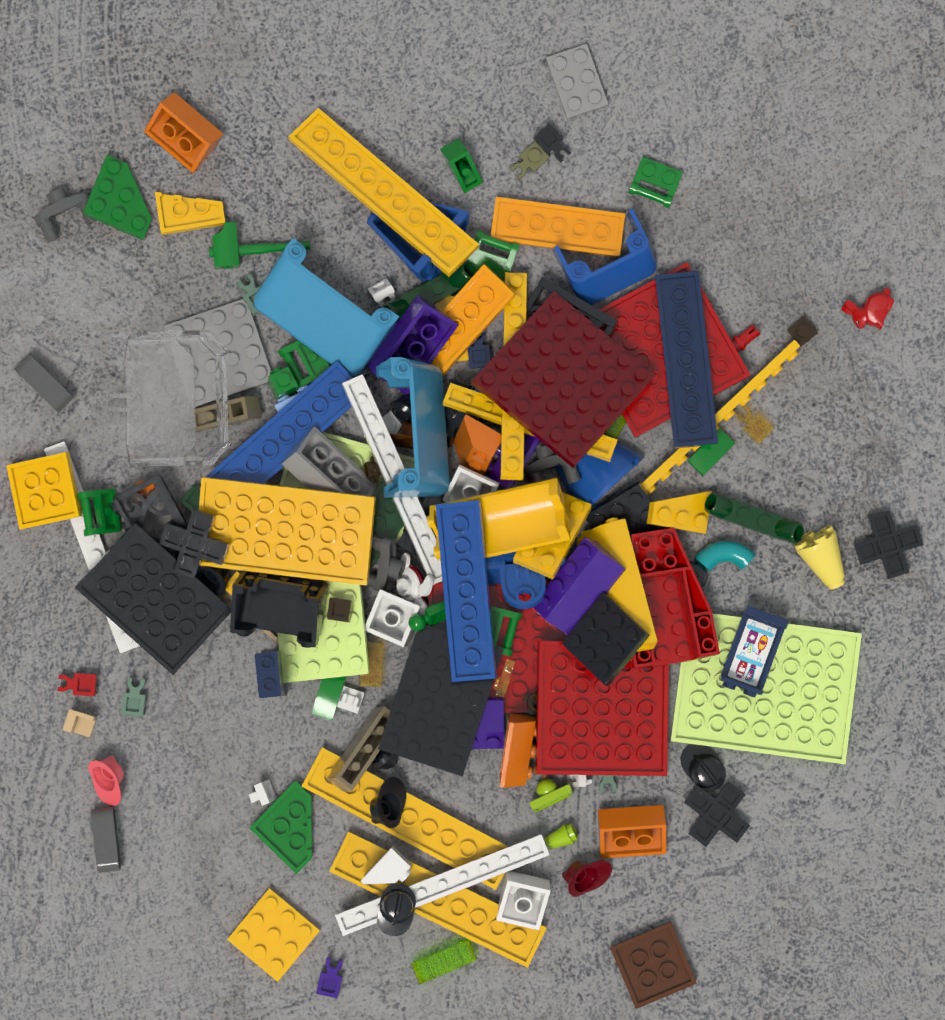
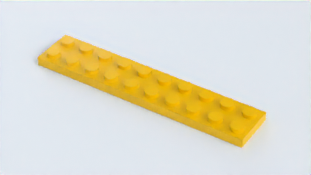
[288,108,479,277]
[302,747,509,890]
[329,831,547,968]

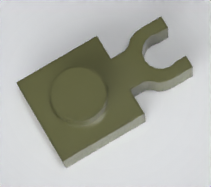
[510,141,550,180]

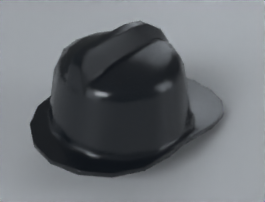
[197,566,230,595]
[680,744,726,792]
[370,777,407,828]
[377,884,416,936]

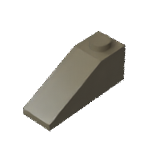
[190,396,262,432]

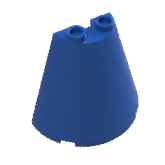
[367,201,469,282]
[543,433,644,506]

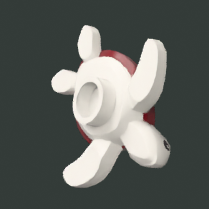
[395,553,433,615]

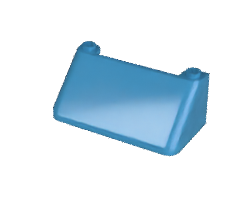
[254,238,399,378]
[376,357,449,498]

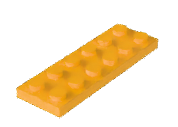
[491,197,625,258]
[431,264,517,376]

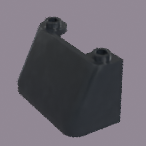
[230,571,328,648]

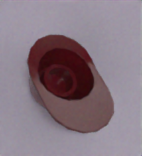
[562,860,612,897]

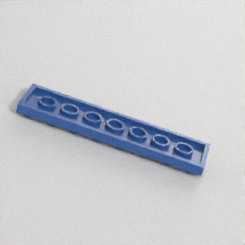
[206,361,353,484]
[435,500,497,682]

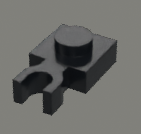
[533,123,571,163]

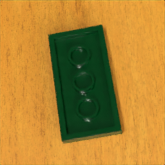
[369,479,421,572]

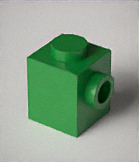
[267,367,298,400]

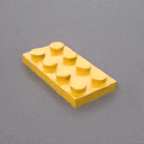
[513,492,592,579]

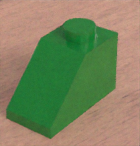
[440,138,483,193]

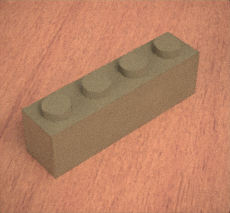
[327,706,390,792]

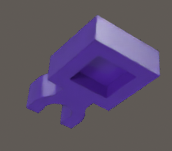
[316,957,343,999]

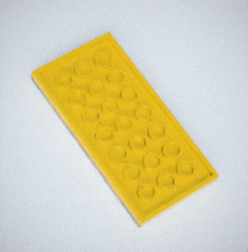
[199,477,376,585]

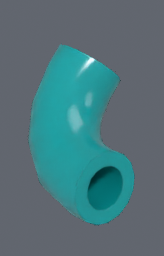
[694,540,756,572]

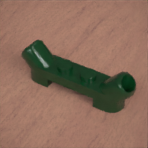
[382,262,476,322]
[704,493,804,544]

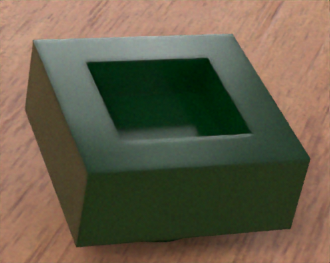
[180,485,200,512]

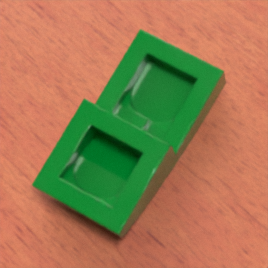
[687,428,736,477]
[311,676,346,720]

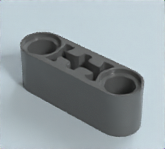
[14,353,74,413]
[91,807,121,873]

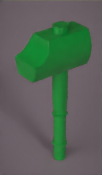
[209,222,310,269]

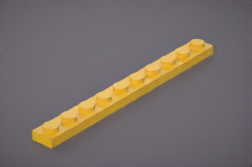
[500,272,527,480]
[642,340,800,494]

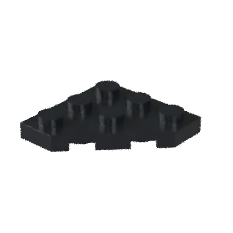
[586,481,669,537]

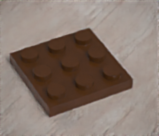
[610,921,697,1009]

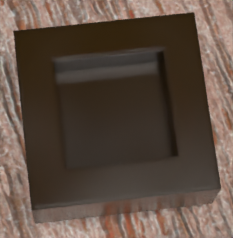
[787,316,818,347]
[327,597,353,623]

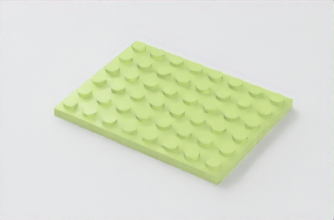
[670,613,862,764]

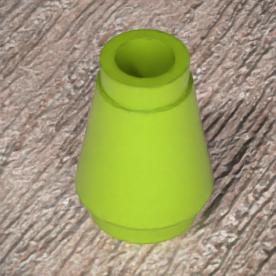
[544,823,579,850]

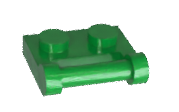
[628,157,683,209]
[467,230,519,281]
[278,341,330,390]
[77,489,121,537]
[491,606,522,657]

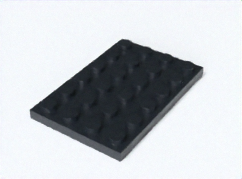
[75,522,231,675]
[378,625,503,777]

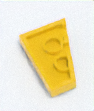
[155,192,226,235]
[647,491,712,534]

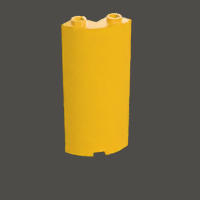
[427,478,571,562]
[576,518,658,652]

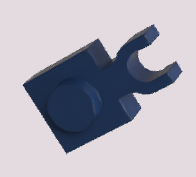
[468,331,491,369]

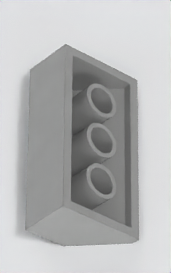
[282,426,378,496]

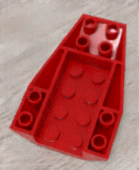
[630,528,720,669]

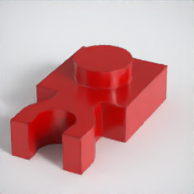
[57,673,97,697]

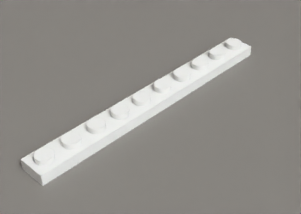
[342,374,442,585]
[44,441,140,653]
[335,834,549,936]

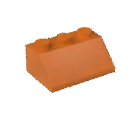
[144,92,224,173]
[453,415,501,476]
[499,713,536,788]
[598,805,666,859]

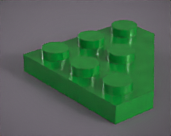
[82,155,152,240]
[249,780,312,874]

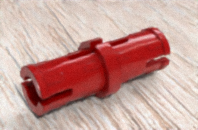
[732,324,760,352]

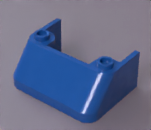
[553,208,657,305]

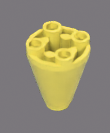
[794,525,845,590]

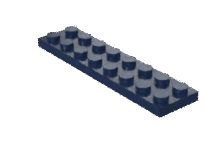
[655,271,718,449]

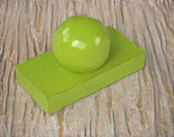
[529,778,573,813]

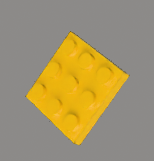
[6,452,82,530]
[227,888,320,982]

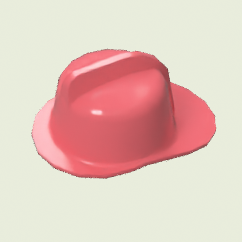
[88,756,124,806]

